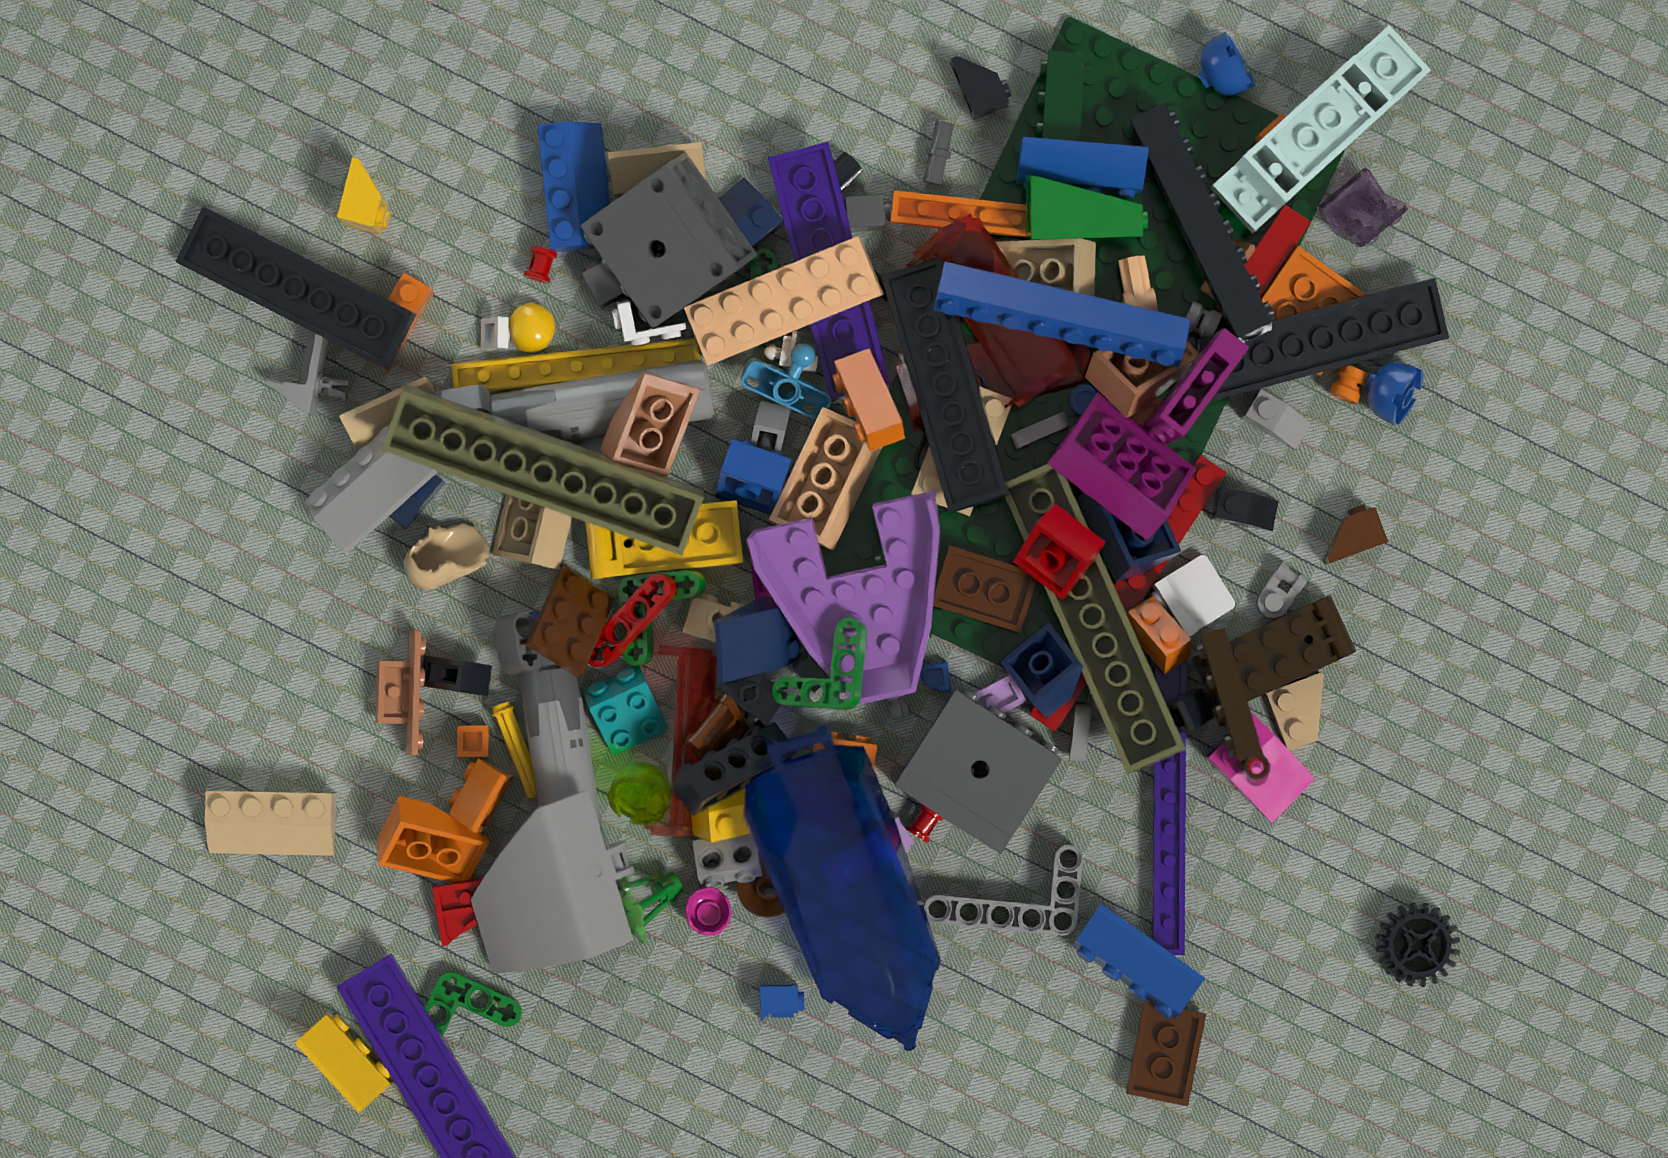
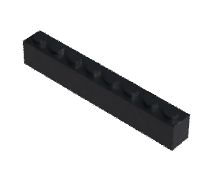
[1130,103,1275,343]

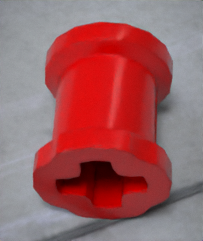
[523,246,558,284]
[905,803,944,843]

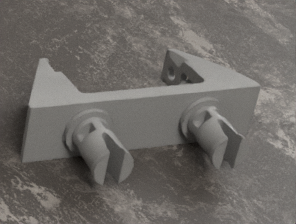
[266,330,351,417]

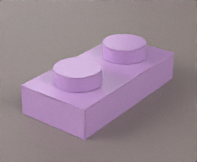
[975,675,1026,713]

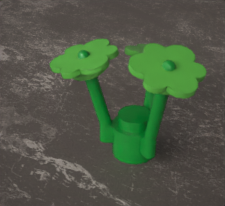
[616,871,684,944]

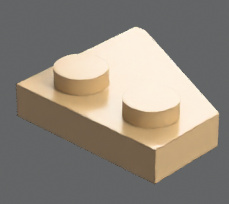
[1265,672,1324,751]

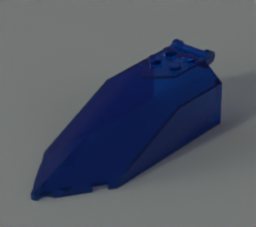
[744,724,941,1051]

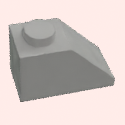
[1241,389,1311,450]
[751,401,791,452]

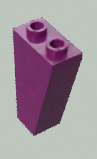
[1143,328,1249,444]

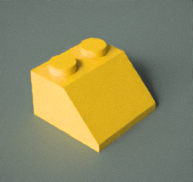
[337,157,391,235]
[691,765,766,843]

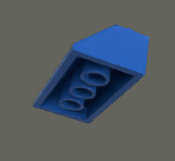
[537,121,610,253]
[1016,137,1149,198]
[1073,904,1205,1019]

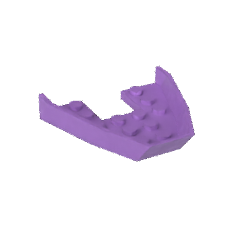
[747,490,940,705]

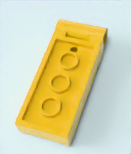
[585,500,744,579]

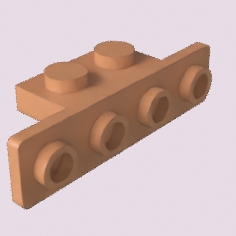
[375,630,426,755]

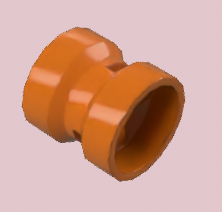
[1329,365,1369,405]

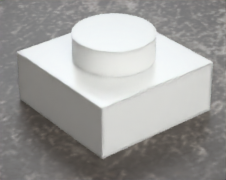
[481,316,510,351]

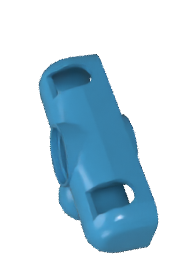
[741,343,832,420]

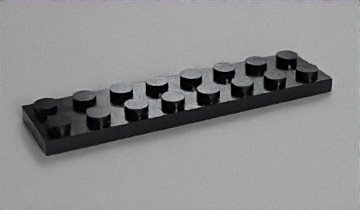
[175,207,417,370]
[881,257,1011,513]
[1195,278,1449,401]

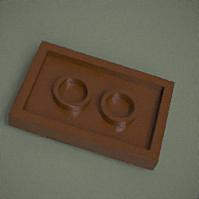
[933,545,1037,633]
[526,566,615,678]
[1125,1000,1206,1106]

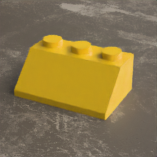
[295,1013,394,1113]

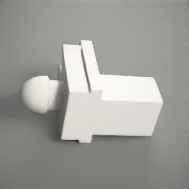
[764,330,819,373]

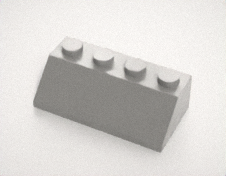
[305,423,438,555]

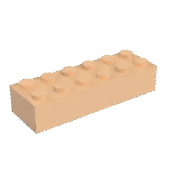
[684,236,884,366]

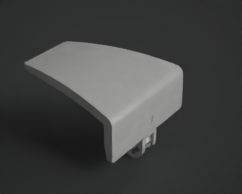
[471,791,635,974]

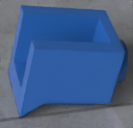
[760,984,805,1021]

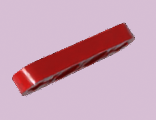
[588,574,677,667]

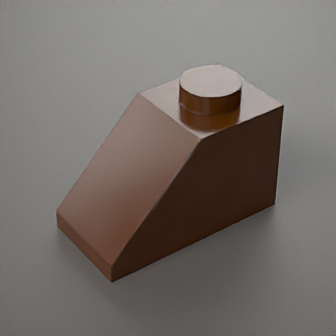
[1324,504,1388,565]

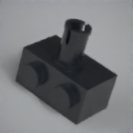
[715,674,788,726]

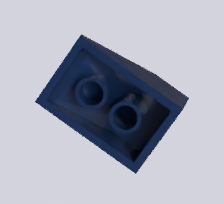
[714,596,800,683]

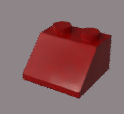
[1013,504,1105,600]

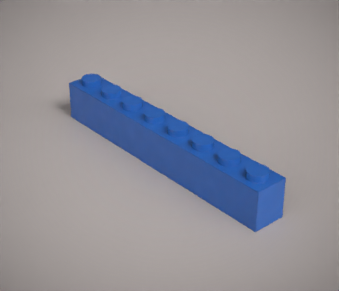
[934,262,1191,367]

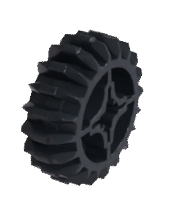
[1375,902,1460,987]

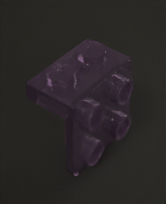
[1317,168,1408,247]

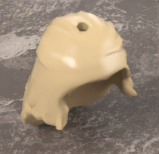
[403,522,490,590]

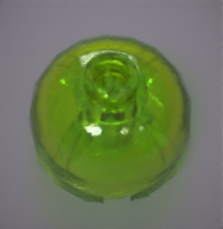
[608,762,672,825]

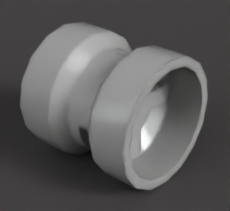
[1185,301,1222,338]

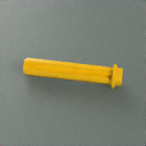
[491,701,537,799]

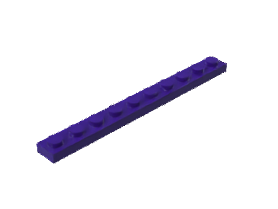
[1152,660,1187,955]

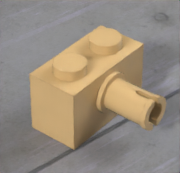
[683,593,744,643]

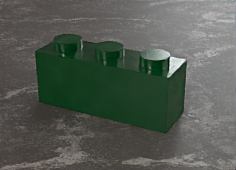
[1035,51,1086,141]

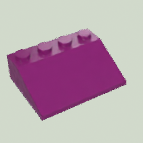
[1047,393,1196,540]

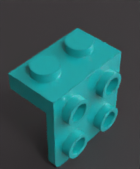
[583,666,668,755]

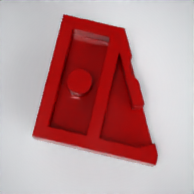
[432,877,484,946]

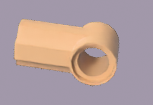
[1118,256,1158,311]

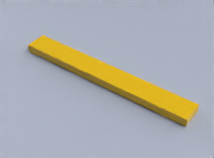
[451,338,701,392]

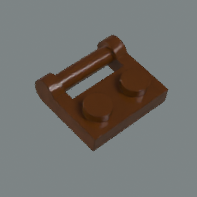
[684,693,750,762]

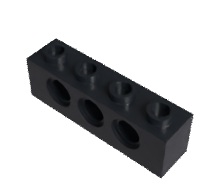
[671,722,797,816]

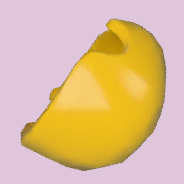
[508,302,556,354]

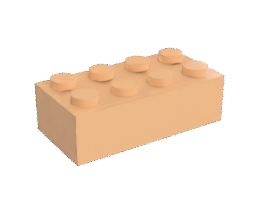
[769,407,882,551]

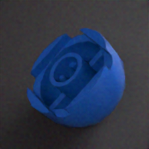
[1198,31,1255,96]
[1365,362,1424,425]

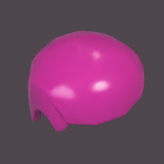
[684,887,732,936]

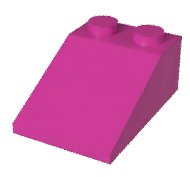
[1204,713,1315,823]

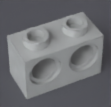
[692,832,762,888]

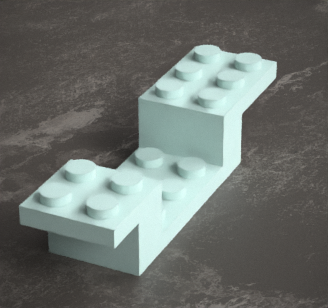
[1210,25,1431,234]

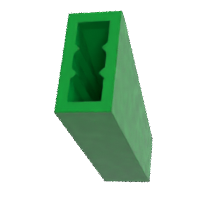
[1025,175,1148,240]

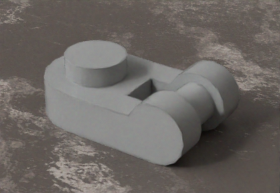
[1257,561,1308,619]

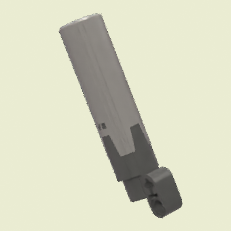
[434,359,714,442]
[495,612,605,843]

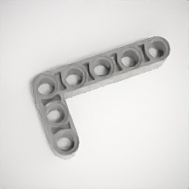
[923,844,1083,936]

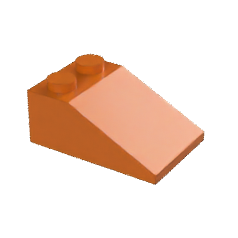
[447,758,514,833]
[377,796,489,883]

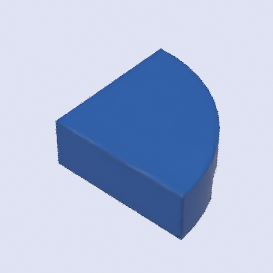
[919,661,951,693]

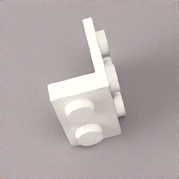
[611,299,686,346]
[1151,555,1235,636]

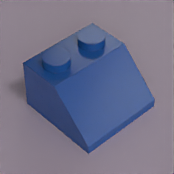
[715,439,792,515]

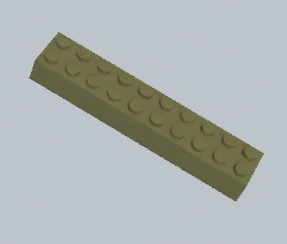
[381,384,704,555]
[1005,464,1186,775]

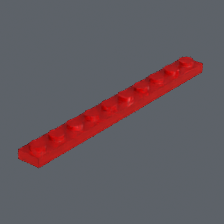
[1029,455,1227,732]

